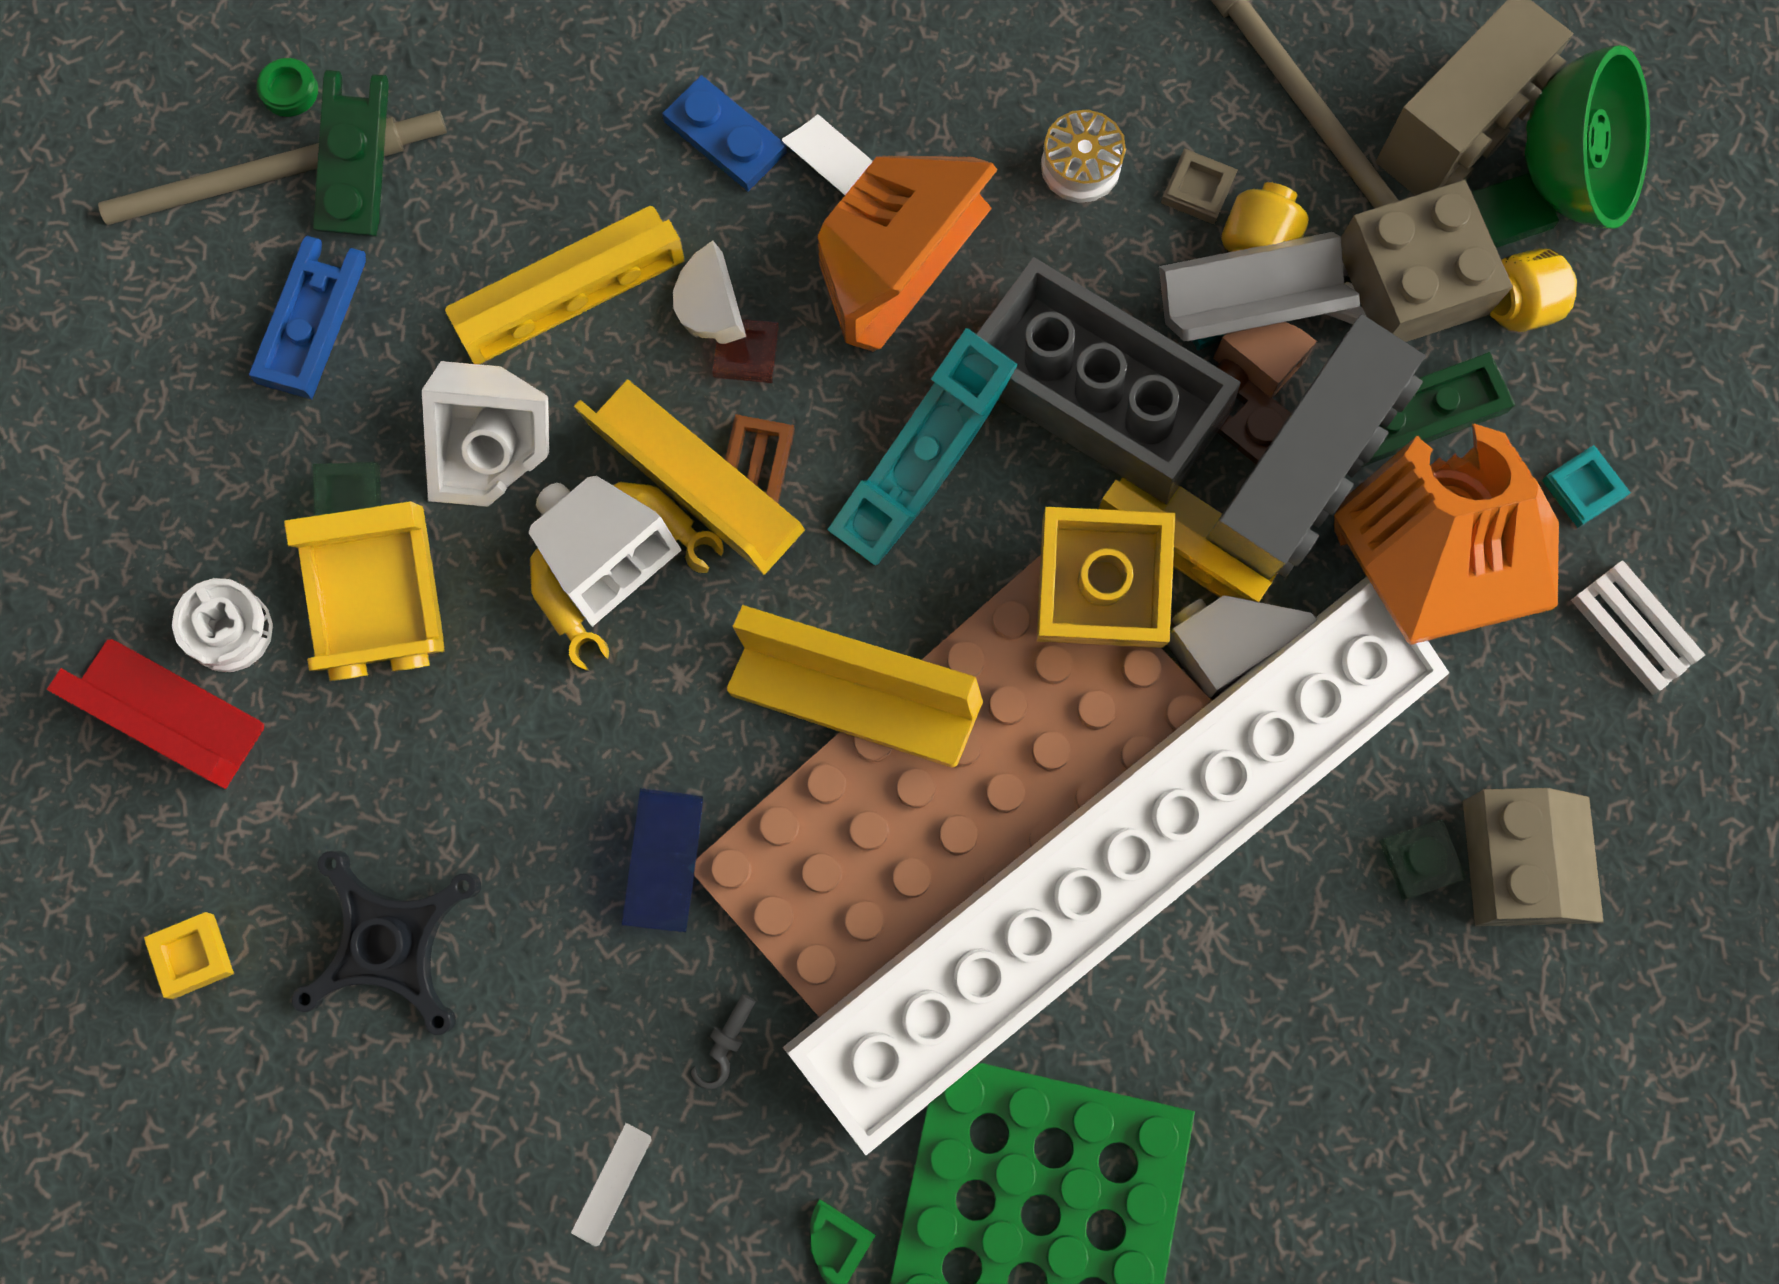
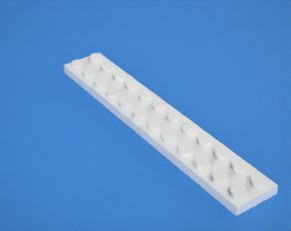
[783,576,1449,1155]

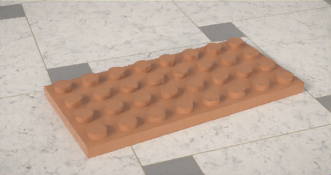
[687,555,1212,1018]

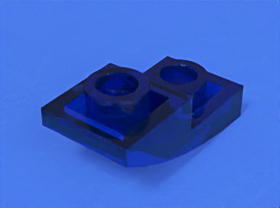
[622,788,703,932]

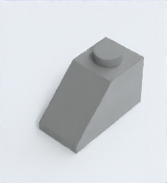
[1167,595,1317,700]

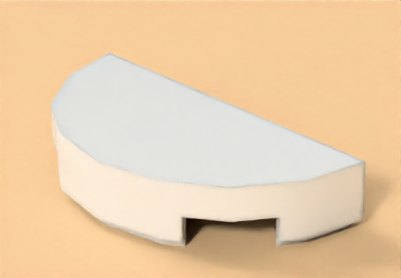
[673,240,746,344]

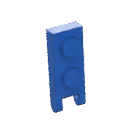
[249,236,366,400]

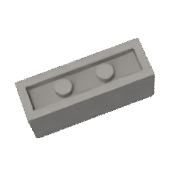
[1159,232,1360,341]

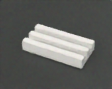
[1571,560,1705,695]

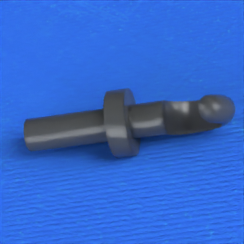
[691,994,756,1089]

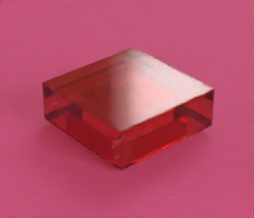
[713,319,779,383]

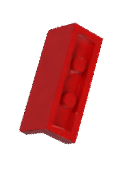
[46,639,264,789]

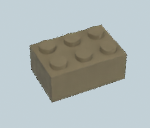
[1375,0,1574,195]

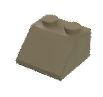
[1463,788,1604,926]

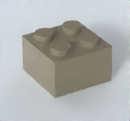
[1341,180,1513,342]

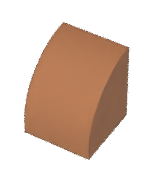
[1213,322,1317,398]

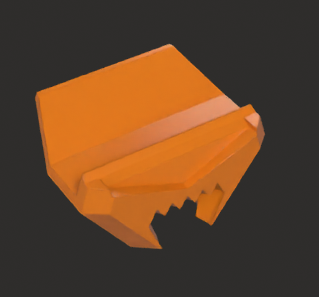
[817,156,997,352]
[1334,423,1559,645]

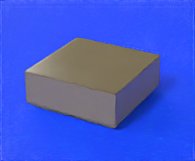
[1161,148,1238,224]

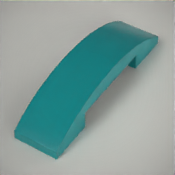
[827,328,1018,566]

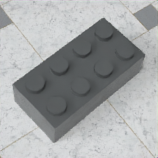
[977,257,1241,505]
[1206,314,1426,580]

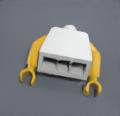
[529,476,724,671]

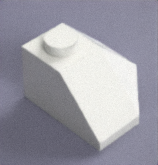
[422,361,549,507]

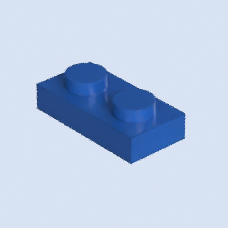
[662,75,787,191]

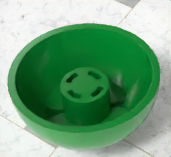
[1525,45,1650,229]

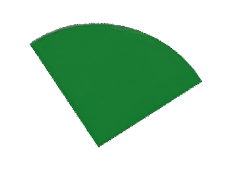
[810,1199,876,1284]

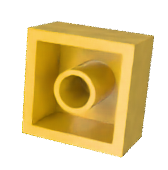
[1037,507,1175,648]

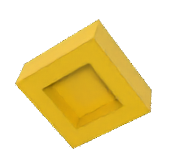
[144,912,234,999]

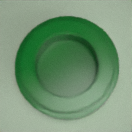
[257,58,318,117]

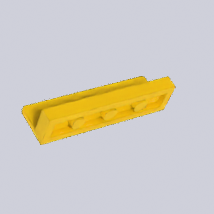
[445,206,685,365]
[573,379,805,575]
[727,605,983,768]

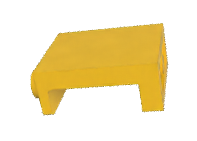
[284,501,445,681]

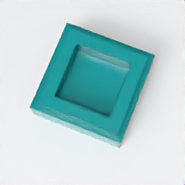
[1542,445,1631,528]

